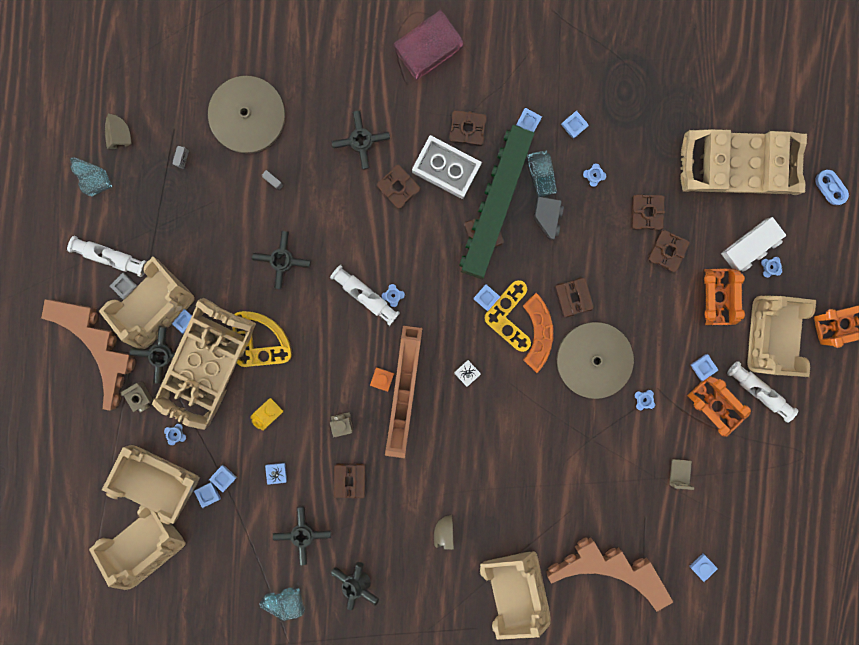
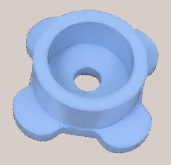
[583,164,606,187]
[761,257,782,277]
[382,284,405,307]
[635,390,655,410]
[164,424,186,445]

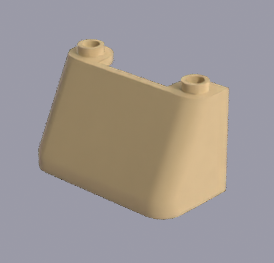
[99,257,194,349]
[747,296,816,377]
[102,445,200,525]
[89,505,185,590]
[480,551,551,639]

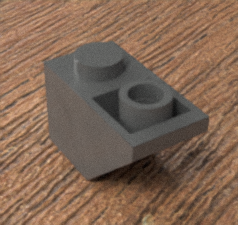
[533,197,564,240]

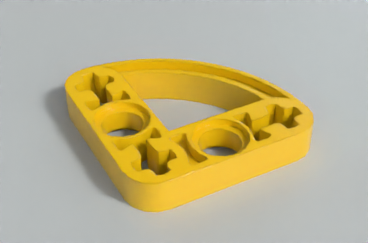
[232,311,292,367]

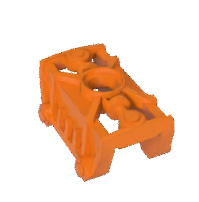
[704,269,745,325]
[814,306,859,348]
[687,376,751,437]

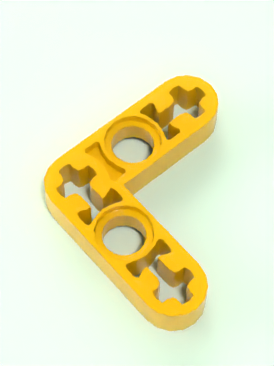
[484,280,531,352]

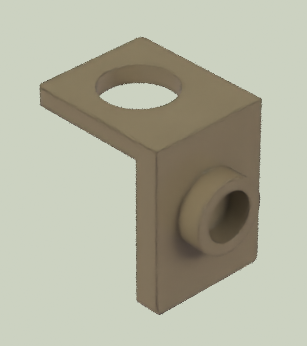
[670,459,694,490]

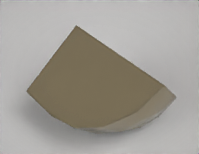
[105,114,131,149]
[434,515,454,549]

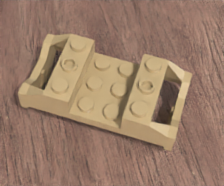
[680,129,807,195]
[152,298,256,430]

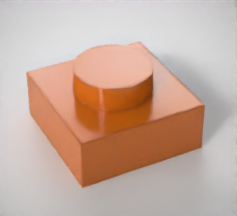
[370,367,394,392]

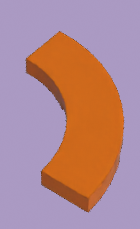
[523,293,553,373]

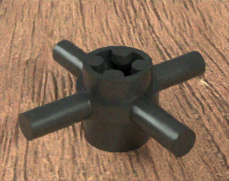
[332,111,390,170]
[252,231,311,289]
[130,326,175,384]
[273,506,331,565]
[331,562,380,610]

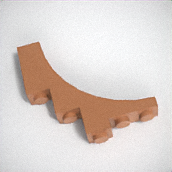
[41,299,135,410]
[385,326,422,458]
[546,537,673,612]

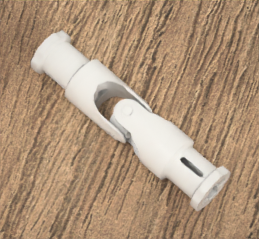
[67,236,147,277]
[330,265,400,326]
[727,362,798,422]

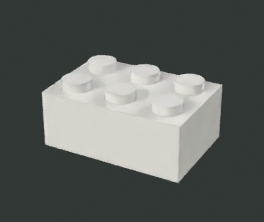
[412,135,482,199]

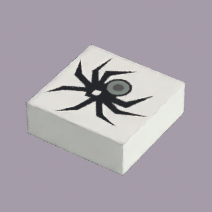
[454,360,481,387]

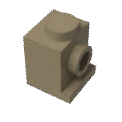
[120,381,153,413]
[330,412,354,437]

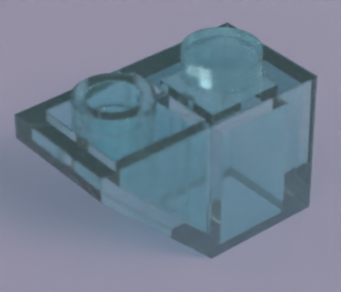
[527,150,557,197]
[70,157,112,196]
[259,588,305,621]

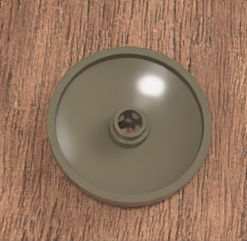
[208,76,286,154]
[556,322,634,399]

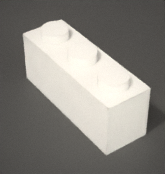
[721,217,786,272]

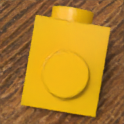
[250,398,283,431]

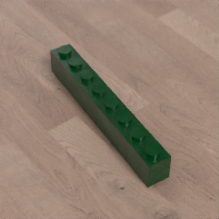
[459,125,535,280]

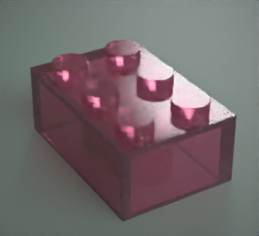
[394,10,464,81]

